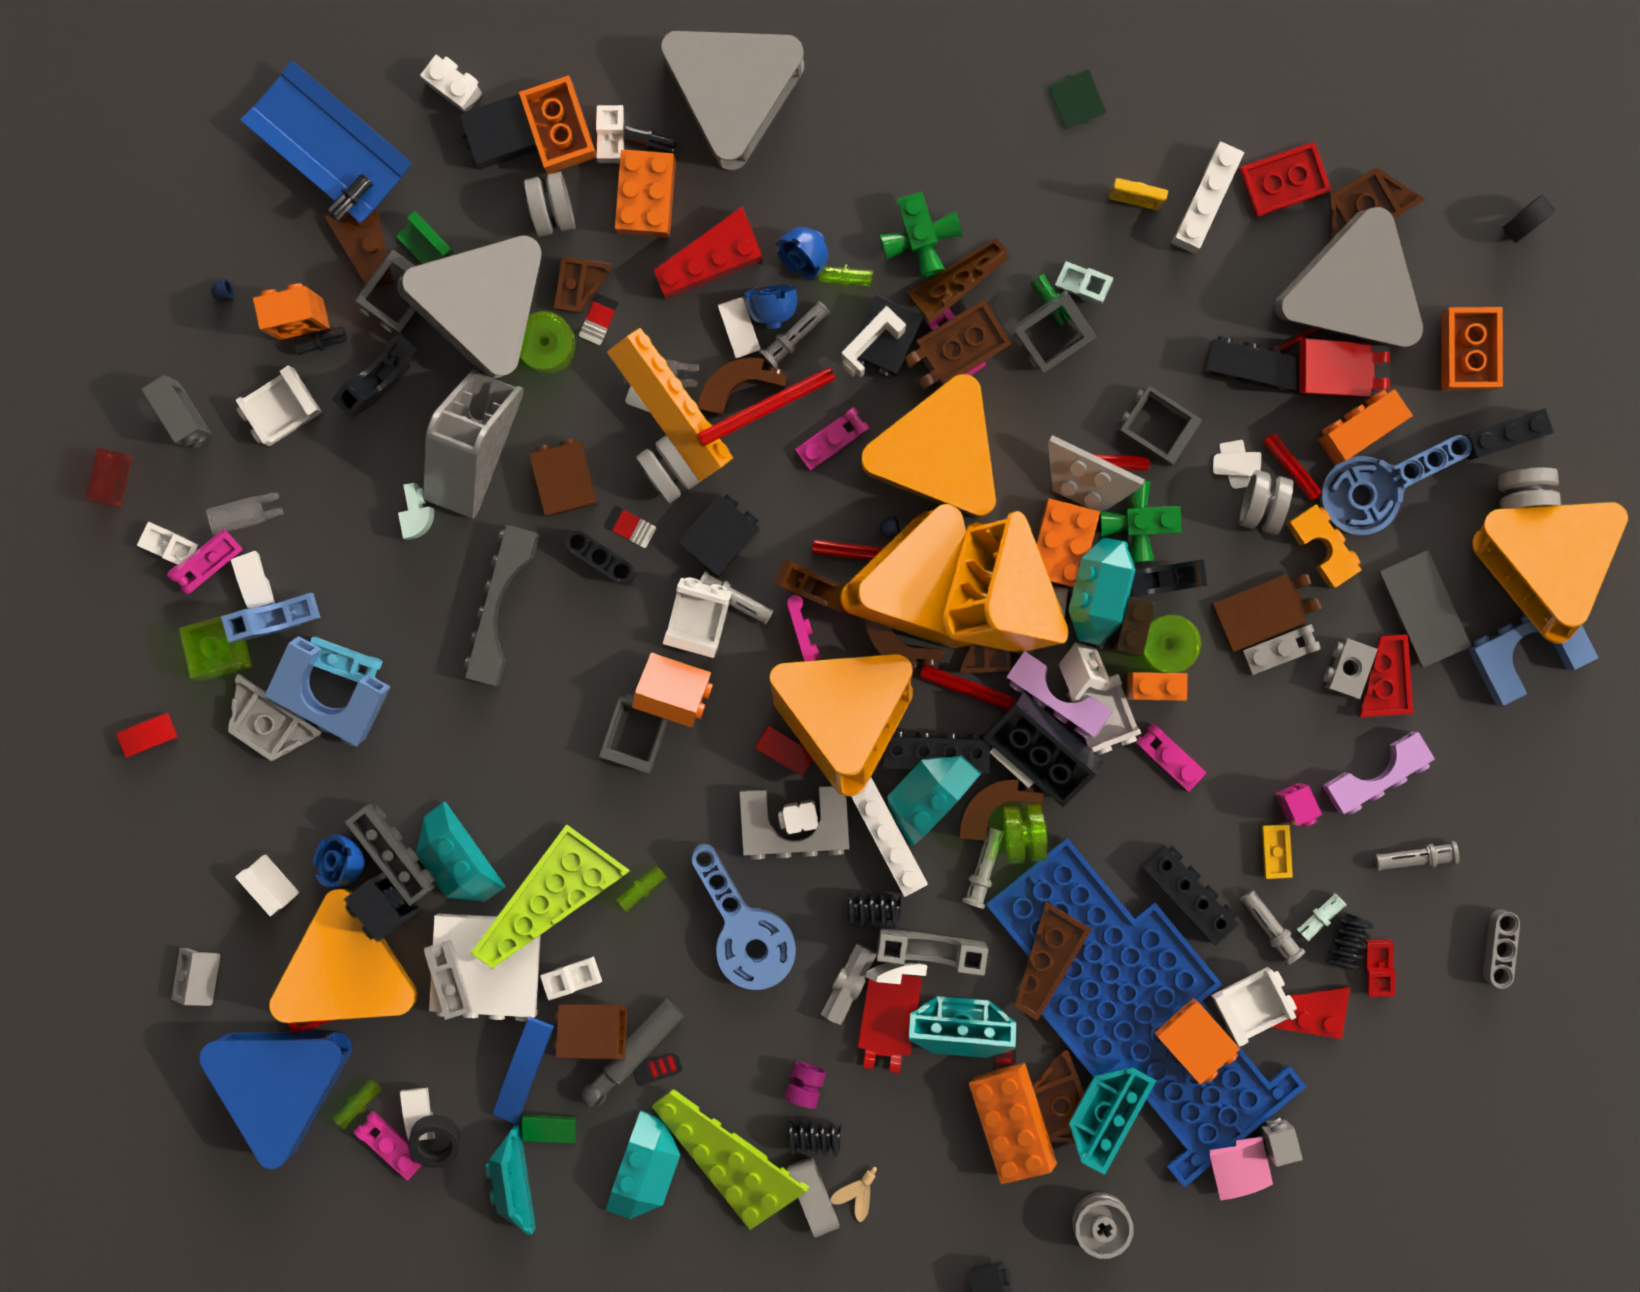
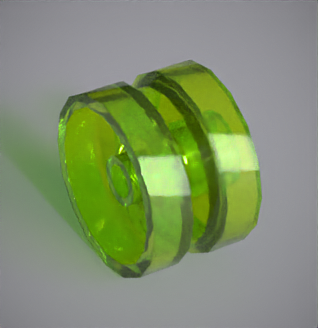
[520,311,577,374]
[1141,615,1201,673]
[1002,803,1047,864]

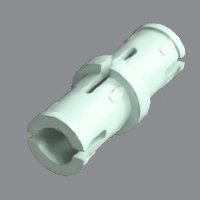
[1297,893,1347,941]

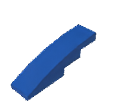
[492,1016,554,1124]

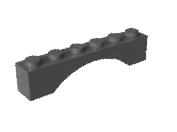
[463,525,540,686]

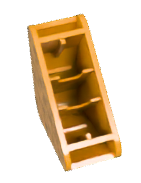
[861,374,996,519]
[1472,502,1628,644]
[840,504,972,648]
[944,511,1068,653]
[770,654,913,796]
[270,888,418,1023]

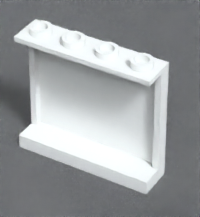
[429,913,541,1021]

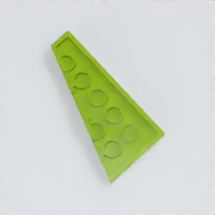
[470,824,630,969]
[652,1089,810,1230]

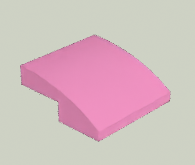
[1210,1137,1273,1201]

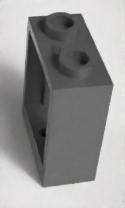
[355,249,416,333]
[1012,290,1097,373]
[142,375,212,449]
[1117,386,1202,466]
[599,693,669,773]

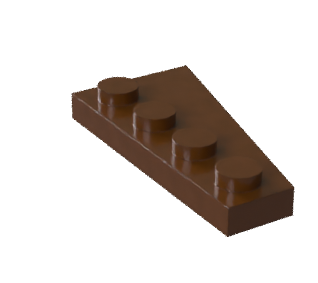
[907,238,1010,323]
[1015,901,1092,1021]

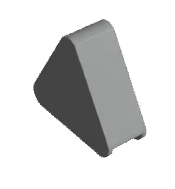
[661,31,804,171]
[1274,207,1423,347]
[397,236,541,378]
[423,369,524,519]

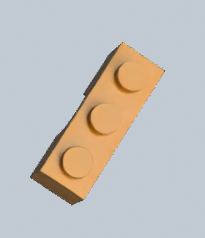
[1286,504,1361,589]

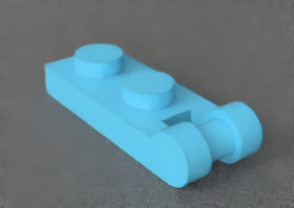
[310,636,383,682]

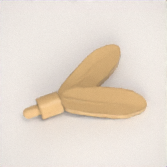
[830,1167,877,1222]

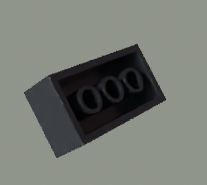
[983,692,1103,808]
[344,873,422,942]

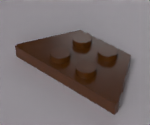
[1329,167,1425,240]
[1032,1048,1084,1144]

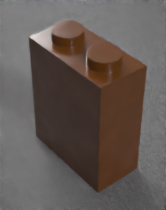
[529,438,599,517]
[553,1004,628,1060]

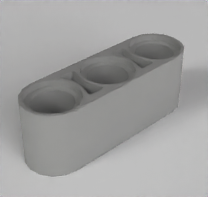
[1483,909,1520,989]
[787,1157,840,1238]

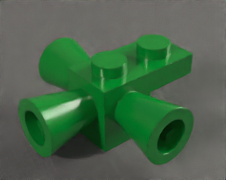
[879,191,963,278]
[1098,481,1182,562]

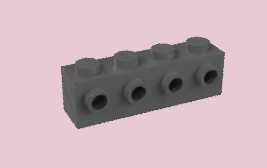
[345,804,436,906]

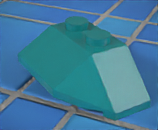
[1069,538,1135,646]
[887,755,981,847]
[416,801,506,902]
[909,996,1016,1058]
[1069,1067,1156,1175]
[605,1110,680,1219]
[486,1124,536,1235]

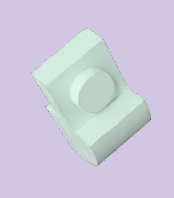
[1055,261,1114,305]
[398,483,434,540]

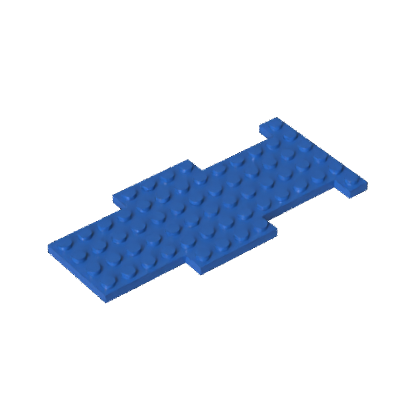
[985,837,1307,1187]

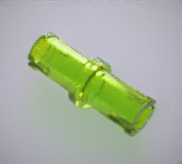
[818,265,873,287]
[616,865,667,912]
[333,1079,382,1129]

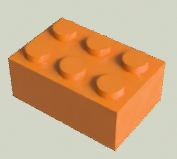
[519,75,597,174]
[615,150,676,238]
[253,284,330,341]
[1441,307,1503,391]
[1317,389,1413,465]
[1035,499,1100,589]

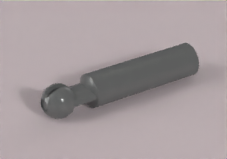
[581,999,684,1108]

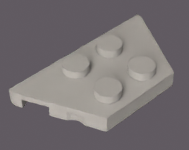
[1048,435,1145,511]
[228,674,323,761]

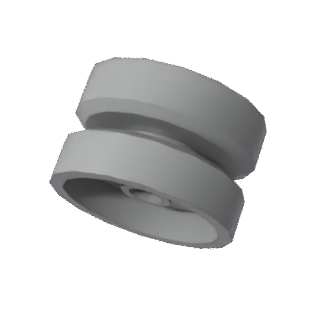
[524,171,575,237]
[636,435,700,503]
[1497,468,1561,509]
[1239,470,1293,536]
[1072,1192,1133,1259]

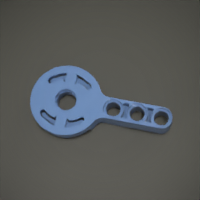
[1320,435,1472,536]
[692,844,796,990]

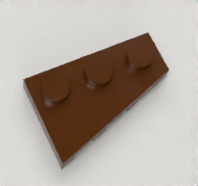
[324,207,394,287]

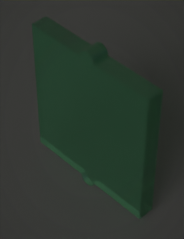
[1049,69,1106,129]

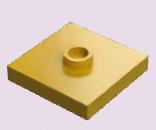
[1108,178,1168,211]

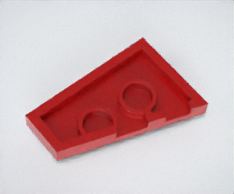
[1358,635,1414,717]
[1270,986,1350,1039]

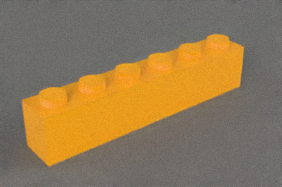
[607,328,733,482]

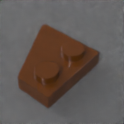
[554,256,613,314]
[960,644,1011,674]

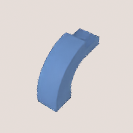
[221,593,321,642]

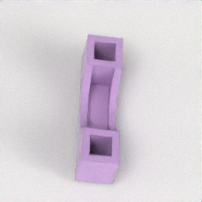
[1007,651,1114,739]
[1322,731,1435,815]

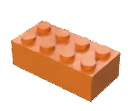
[969,1062,1057,1185]

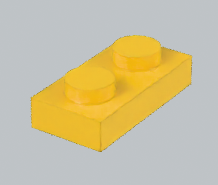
[1261,824,1293,879]

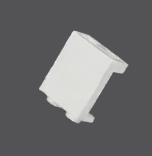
[842,306,906,378]
[236,365,322,446]
[663,577,732,658]
[1067,674,1141,755]
[1211,967,1297,1047]

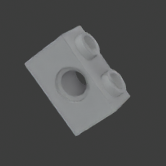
[1323,638,1378,699]
[1259,1116,1303,1167]

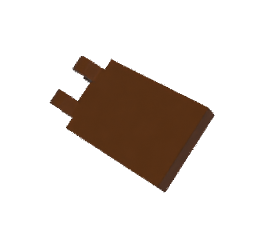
[904,300,1012,390]
[1212,573,1322,652]

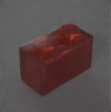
[86,447,133,507]

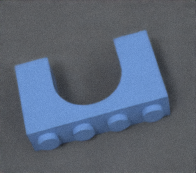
[1468,615,1598,706]
[265,636,391,747]

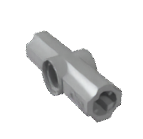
[821,943,877,1025]

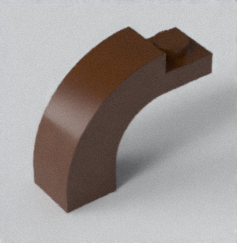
[698,358,787,417]
[774,559,860,620]
[865,619,943,669]
[958,779,1044,841]

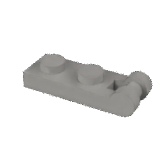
[1242,624,1321,675]
[424,940,472,1020]

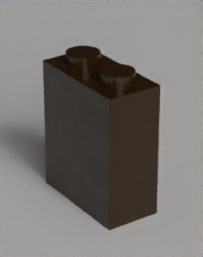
[1108,597,1156,656]

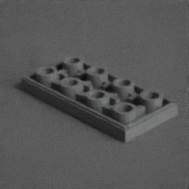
[1378,550,1471,668]

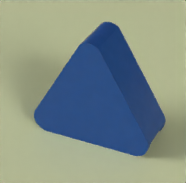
[199,1031,352,1169]

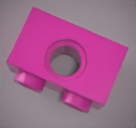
[1275,783,1322,828]

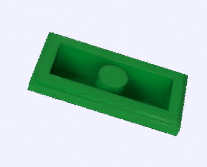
[522,1114,576,1143]

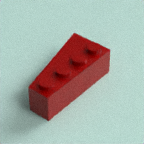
[654,206,763,300]

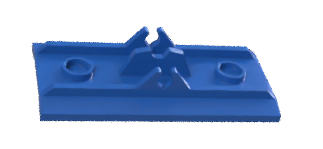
[240,60,413,223]

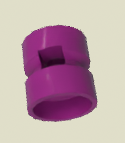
[784,1062,827,1109]

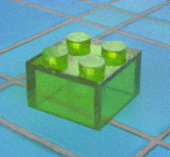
[179,614,252,681]

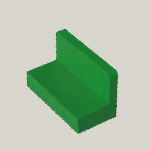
[397,211,455,264]

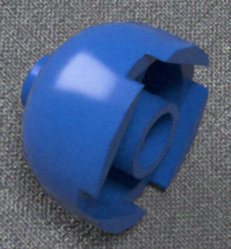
[776,227,829,280]
[744,285,798,329]
[313,834,365,888]

